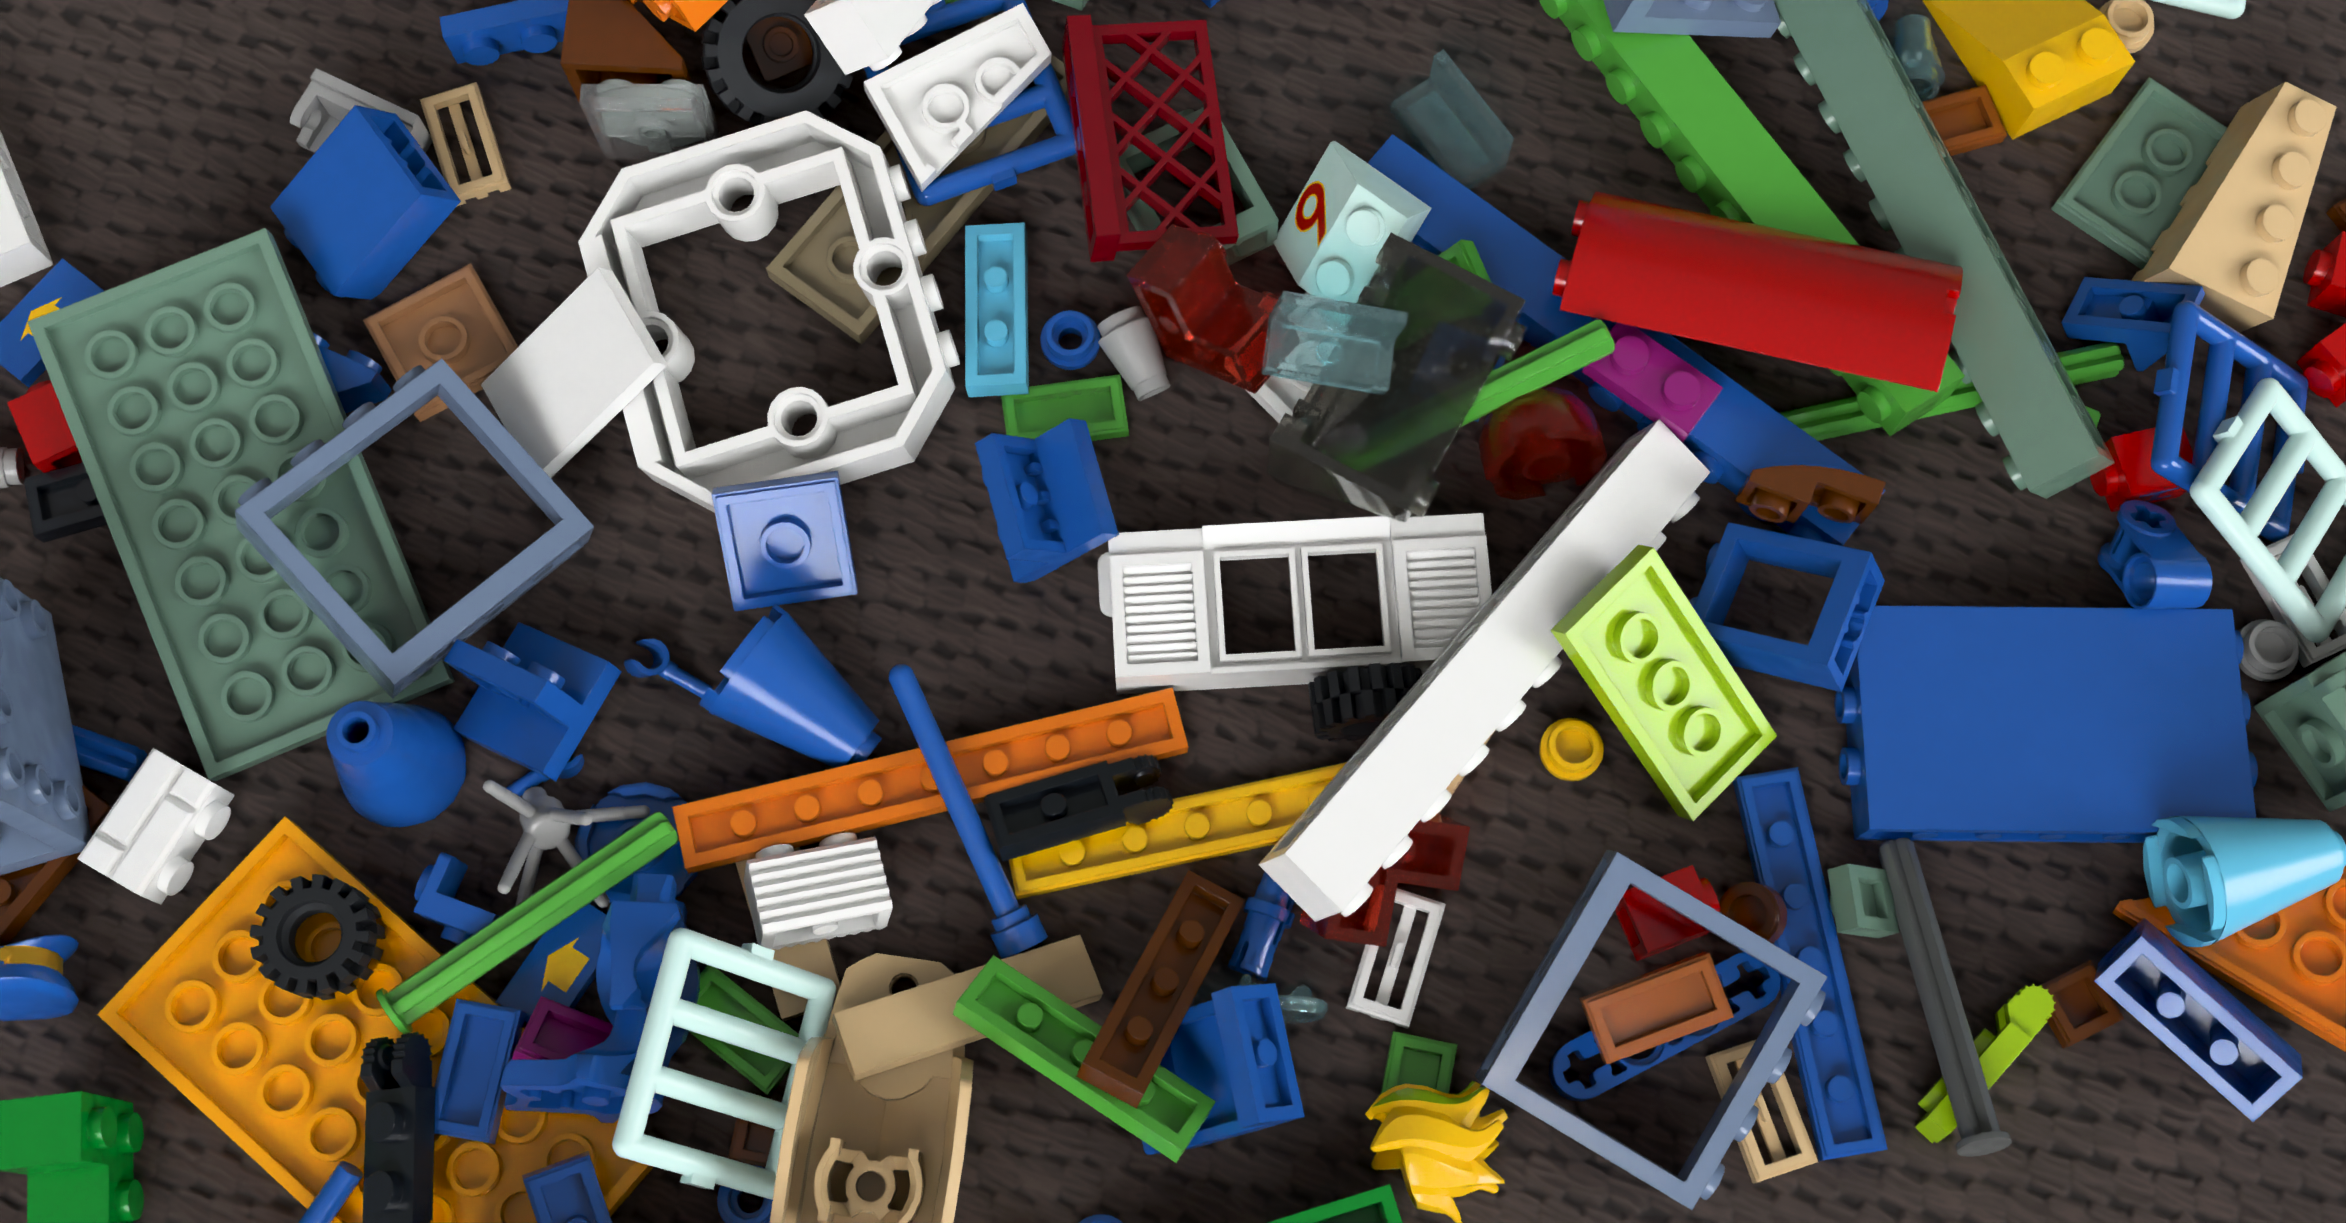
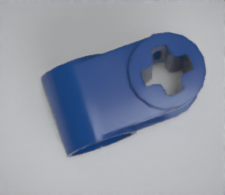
[2097,500,2213,609]

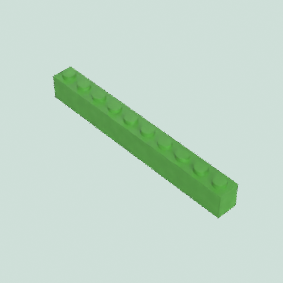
[1539,0,1965,436]

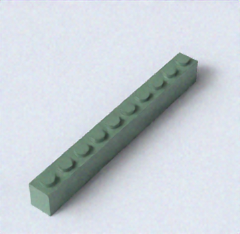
[1773,0,2115,499]

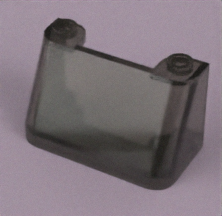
[1267,232,1528,523]

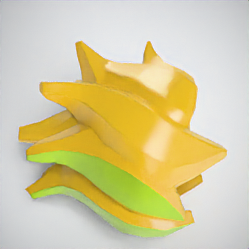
[1365,1081,1508,1223]

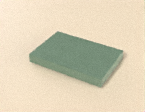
[2051,77,2227,270]

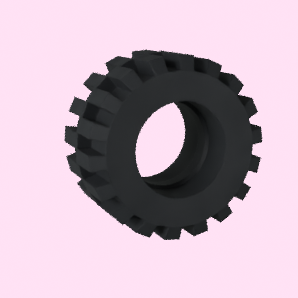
[701,0,853,125]

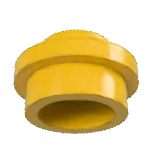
[1539,718,1604,781]

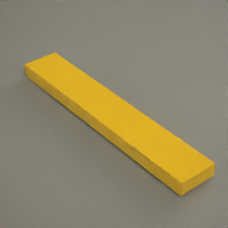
[1009,762,1347,899]

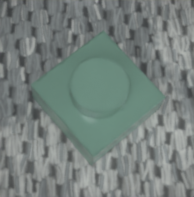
[1827,864,1899,938]

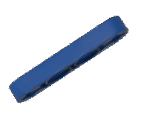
[1548,952,1781,1102]

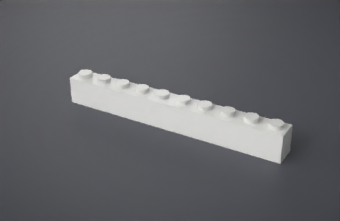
[1259,419,1710,922]

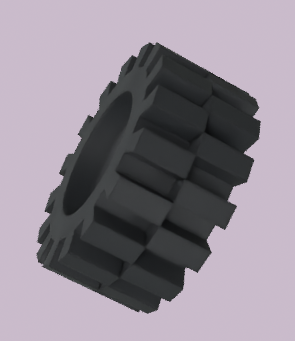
[1308,663,1422,742]
[250,874,385,1000]

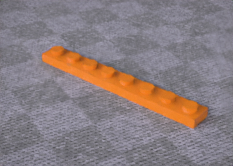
[672,687,1189,874]

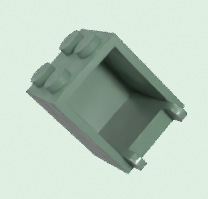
[2253,651,2346,812]

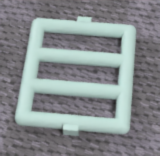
[2189,378,2346,643]
[612,928,836,1200]

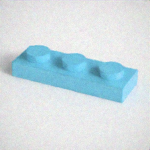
[965,222,1029,397]

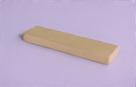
[832,935,1103,1081]

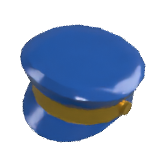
[0,935,79,1021]

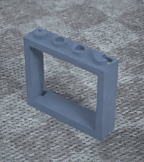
[235,359,594,699]
[1475,850,1828,1210]

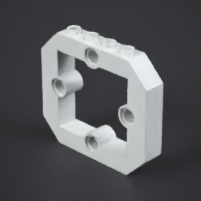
[578,110,960,513]

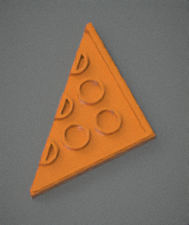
[2112,866,2346,1052]

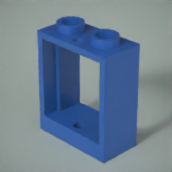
[1689,522,1885,692]

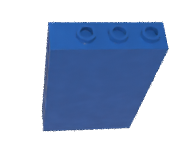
[1834,606,2258,843]

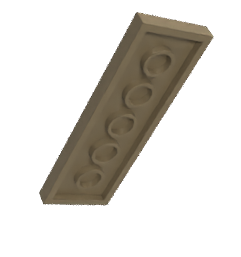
[766,14,1069,345]

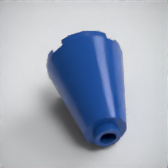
[699,604,882,768]
[326,701,466,828]

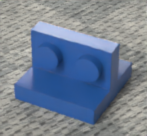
[975,418,1119,583]
[444,622,622,781]

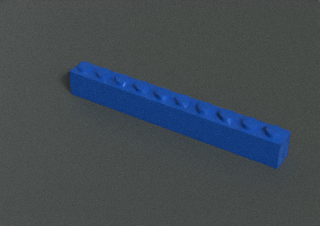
[1368,134,1885,546]

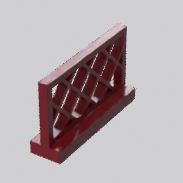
[1062,15,1239,262]

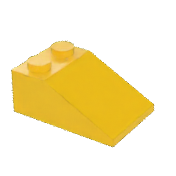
[1922,0,2135,140]

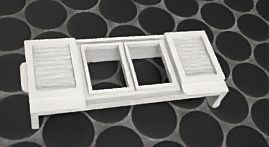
[1098,513,1492,695]

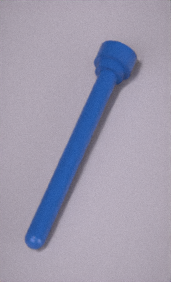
[889,664,1048,959]

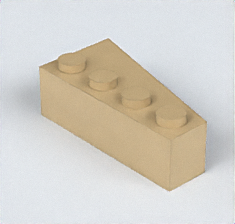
[2131,82,2337,333]

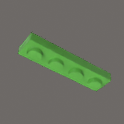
[953,955,1216,1163]

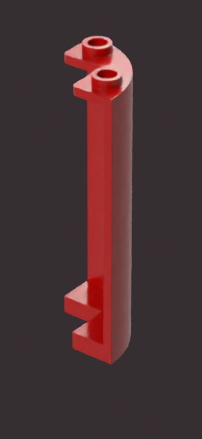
[1552,191,1963,392]

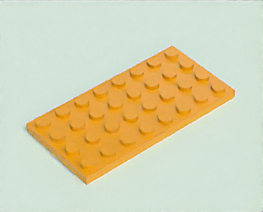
[97,817,653,1223]

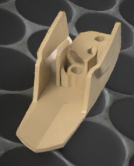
[770,953,974,1223]

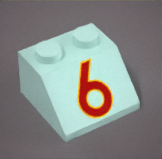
[1273,141,1432,319]

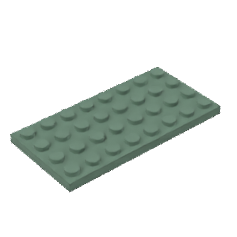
[28,228,455,781]

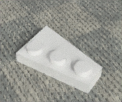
[864,3,1052,192]

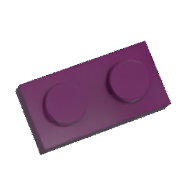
[1582,323,1723,442]

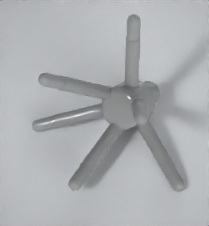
[483,780,650,908]

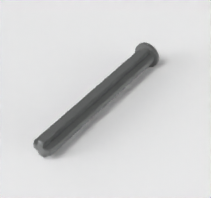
[1878,838,2012,1157]

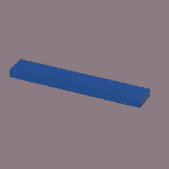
[1733,767,1888,1161]

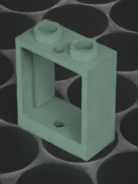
[1117,107,1279,293]

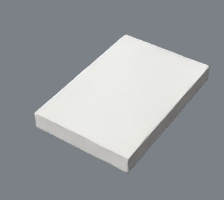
[481,267,668,478]

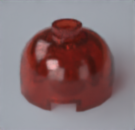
[1479,386,1607,500]

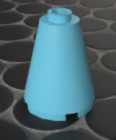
[2143,816,2346,947]

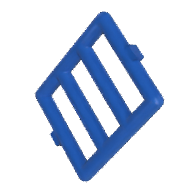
[864,0,1076,206]
[2150,301,2309,542]

